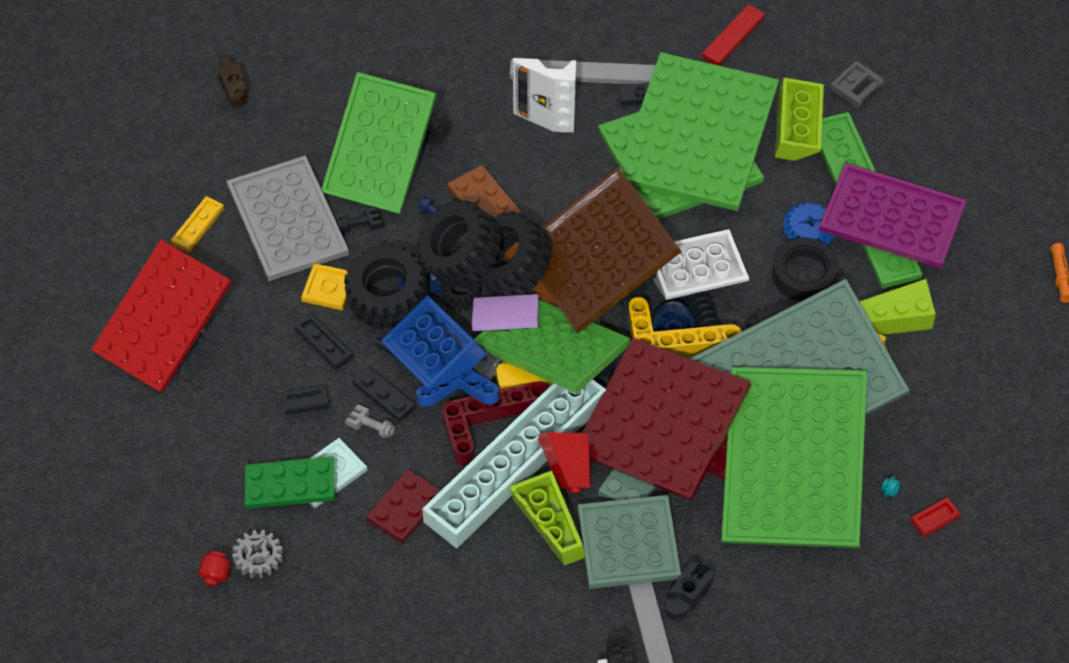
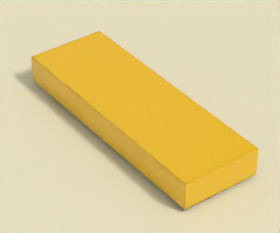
[171,196,224,253]

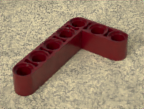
[443,381,548,466]

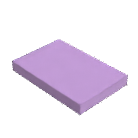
[472,294,539,331]

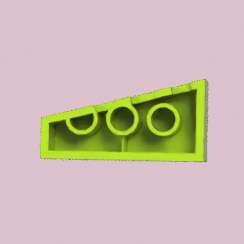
[509,471,585,566]

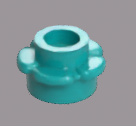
[881,476,901,498]

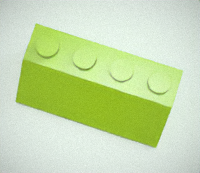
[775,78,824,161]

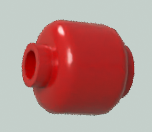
[198,551,231,587]

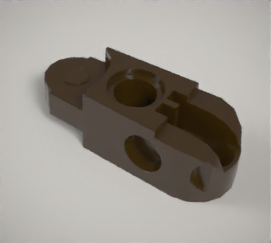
[218,55,247,108]

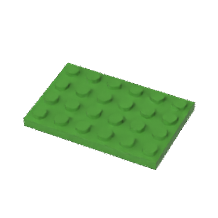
[321,72,437,215]
[474,294,630,394]

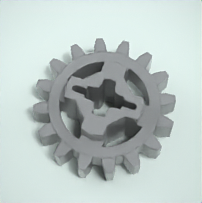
[232,530,283,578]

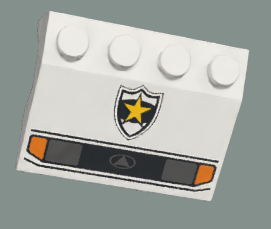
[513,58,576,133]

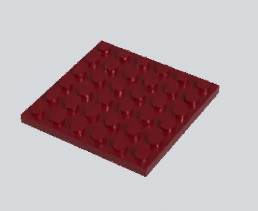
[582,338,752,501]

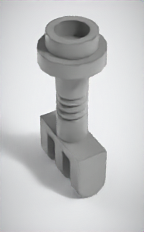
[345,405,395,438]

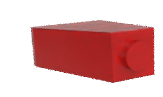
[538,432,590,493]

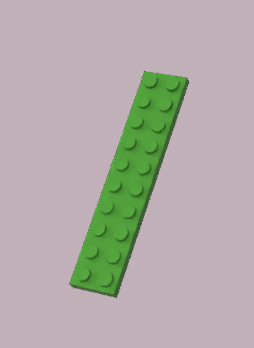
[820,112,922,289]

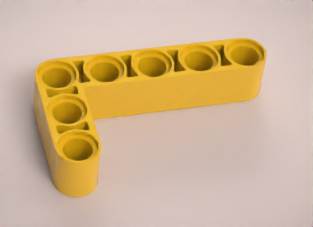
[628,297,742,357]

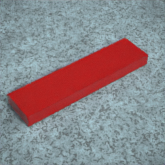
[702,4,765,66]

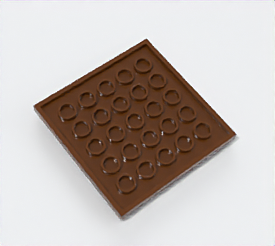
[517,167,682,334]

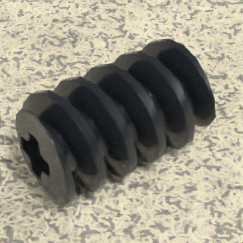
[684,291,720,328]

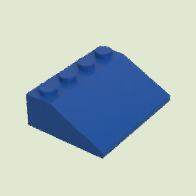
[381,295,486,390]

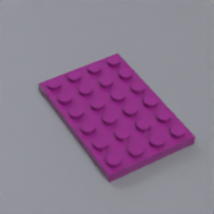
[819,163,967,269]

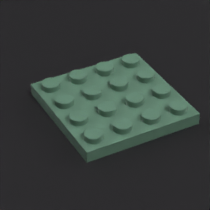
[578,495,681,589]

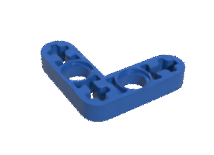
[416,369,500,407]

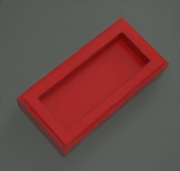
[910,497,961,538]

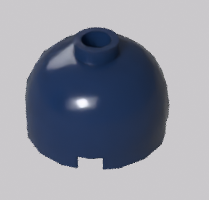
[652,301,695,332]

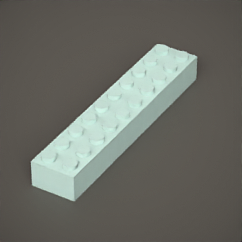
[423,379,606,548]

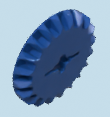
[783,201,835,245]

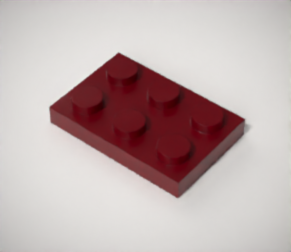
[366,469,441,544]

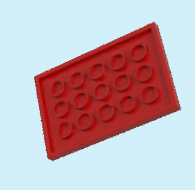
[91,240,232,393]

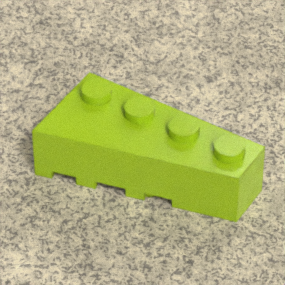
[860,279,936,335]

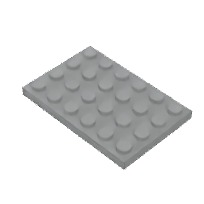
[227,156,349,281]

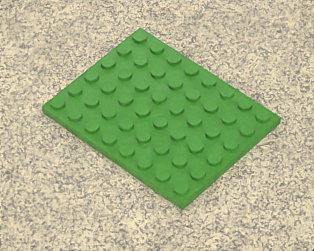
[619,52,779,211]
[722,367,867,548]

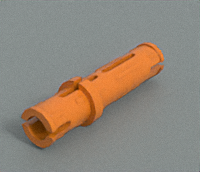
[1050,243,1069,303]

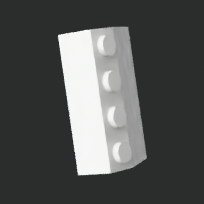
[653,229,749,300]

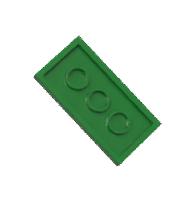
[245,456,336,509]

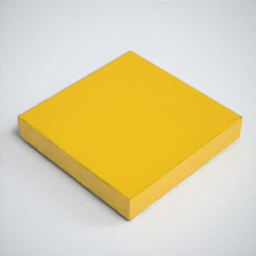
[301,264,347,310]

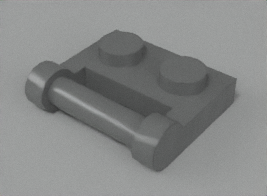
[830,61,884,109]

